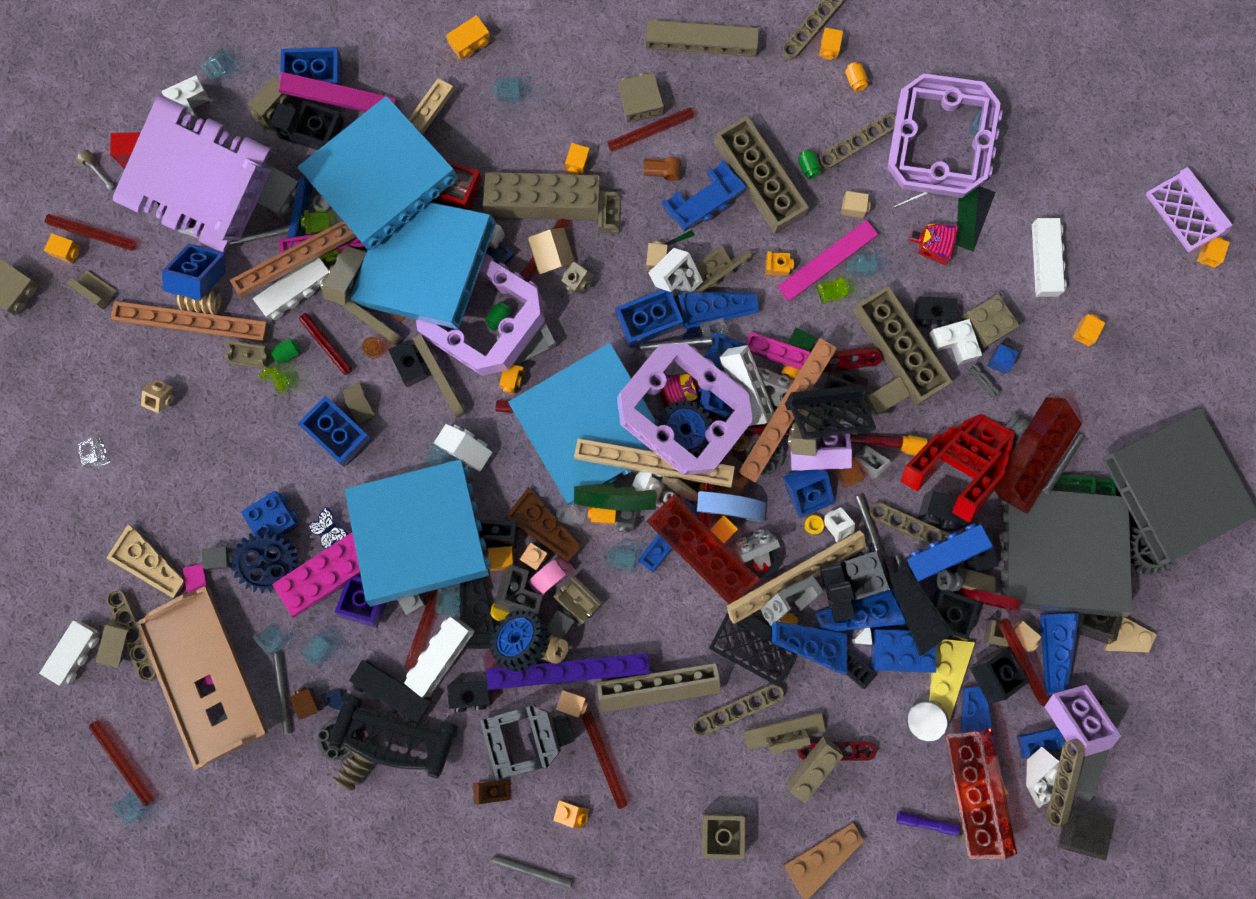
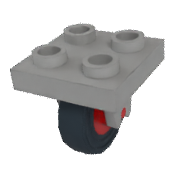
[731,529,780,579]

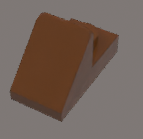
[473,779,510,804]

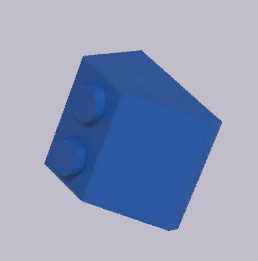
[783,469,835,518]

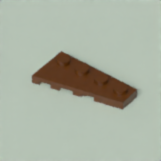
[505,487,581,563]

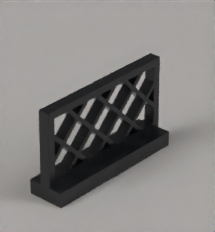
[785,385,876,439]
[708,611,796,687]

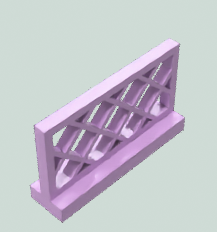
[1145,167,1232,253]

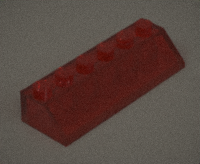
[994,397,1082,514]
[646,494,760,604]
[944,728,1017,860]

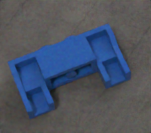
[662,160,746,232]
[698,333,747,419]

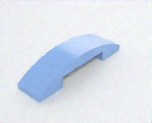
[697,491,766,522]

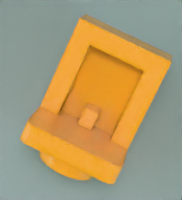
[553,800,589,829]

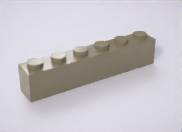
[646,19,759,57]
[597,663,720,713]

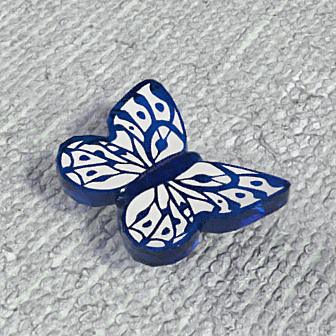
[309,507,349,549]

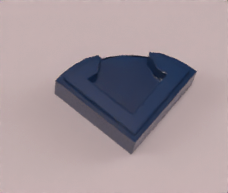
[321,689,343,710]

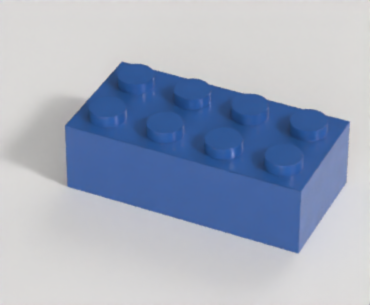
[907,523,994,581]

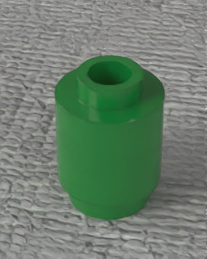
[798,149,822,179]
[485,301,512,331]
[270,338,301,364]

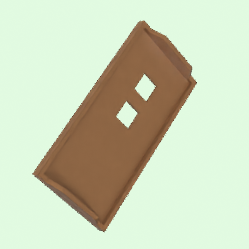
[136,586,269,770]

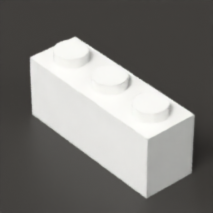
[39,620,101,686]

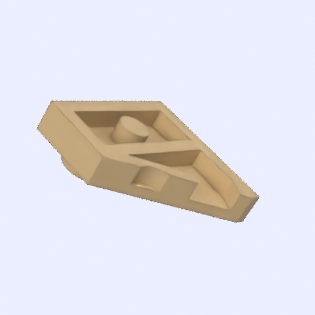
[1102,617,1157,652]

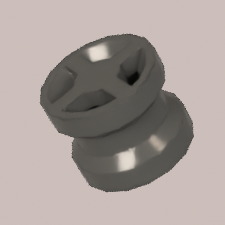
[1005,412,1029,436]
[937,571,963,591]

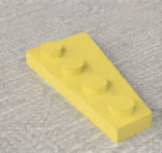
[929,639,975,721]

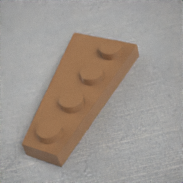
[783,823,864,899]

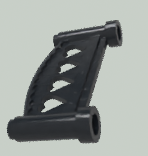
[328,694,459,779]

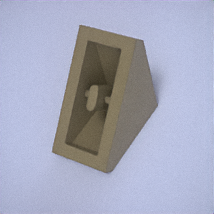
[342,382,376,425]

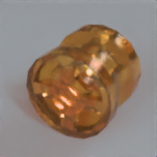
[362,337,384,359]
[730,434,748,454]

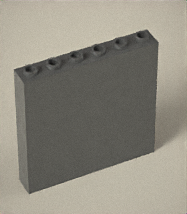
[1102,410,1256,565]
[1001,487,1132,617]

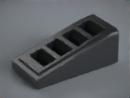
[845,649,877,689]

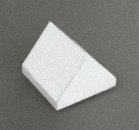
[851,628,872,645]

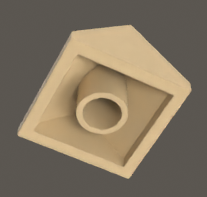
[528,228,574,275]

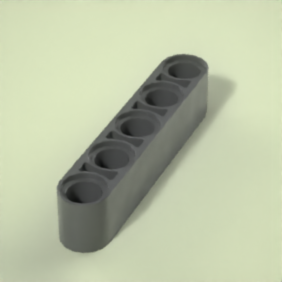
[1074,700,1122,801]

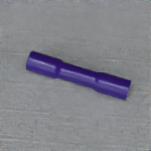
[896,811,960,836]

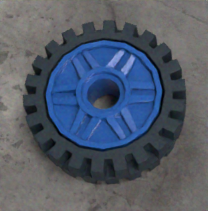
[655,401,714,457]
[490,610,550,672]

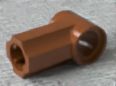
[643,157,681,181]

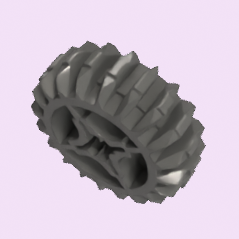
[1129,526,1176,575]

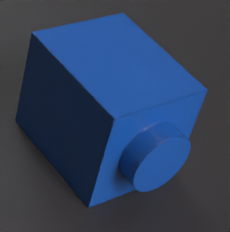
[987,344,1018,374]

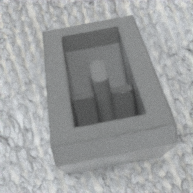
[852,445,892,480]

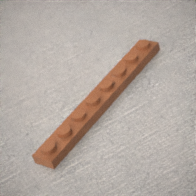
[230,221,356,298]
[110,301,268,342]
[738,338,837,483]

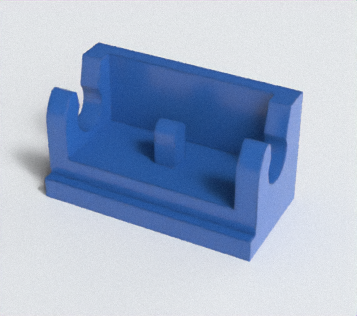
[1016,727,1064,758]

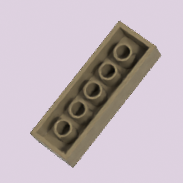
[714,116,809,234]
[483,172,599,220]
[852,286,952,406]

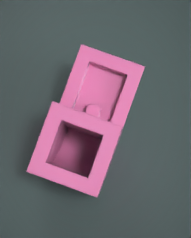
[527,557,575,596]

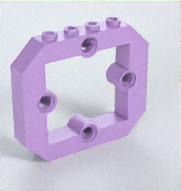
[887,74,1003,198]
[416,254,545,376]
[617,343,753,475]

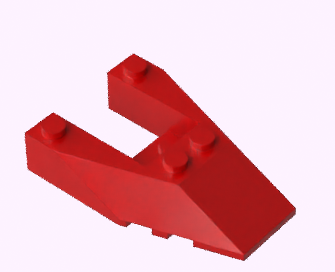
[900,414,1015,523]

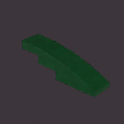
[1054,475,1122,497]
[574,483,657,511]

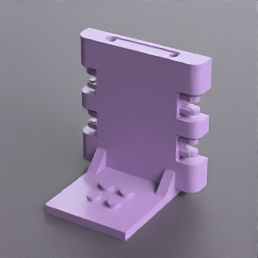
[113,94,272,253]

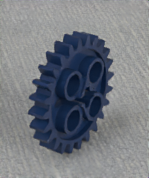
[231,530,298,593]

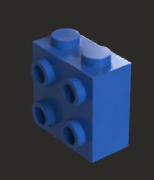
[241,490,299,538]

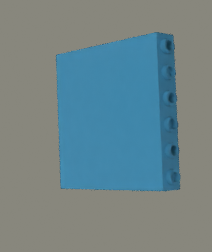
[298,96,458,251]
[349,202,496,329]
[508,343,656,505]
[344,459,491,607]

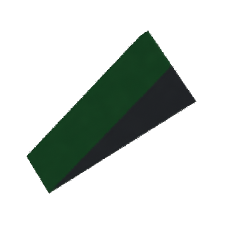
[956,186,996,252]

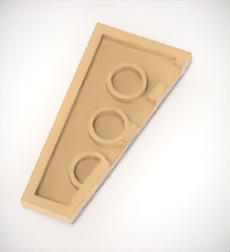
[107,524,185,598]

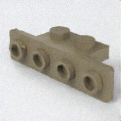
[693,245,752,292]
[744,712,825,754]

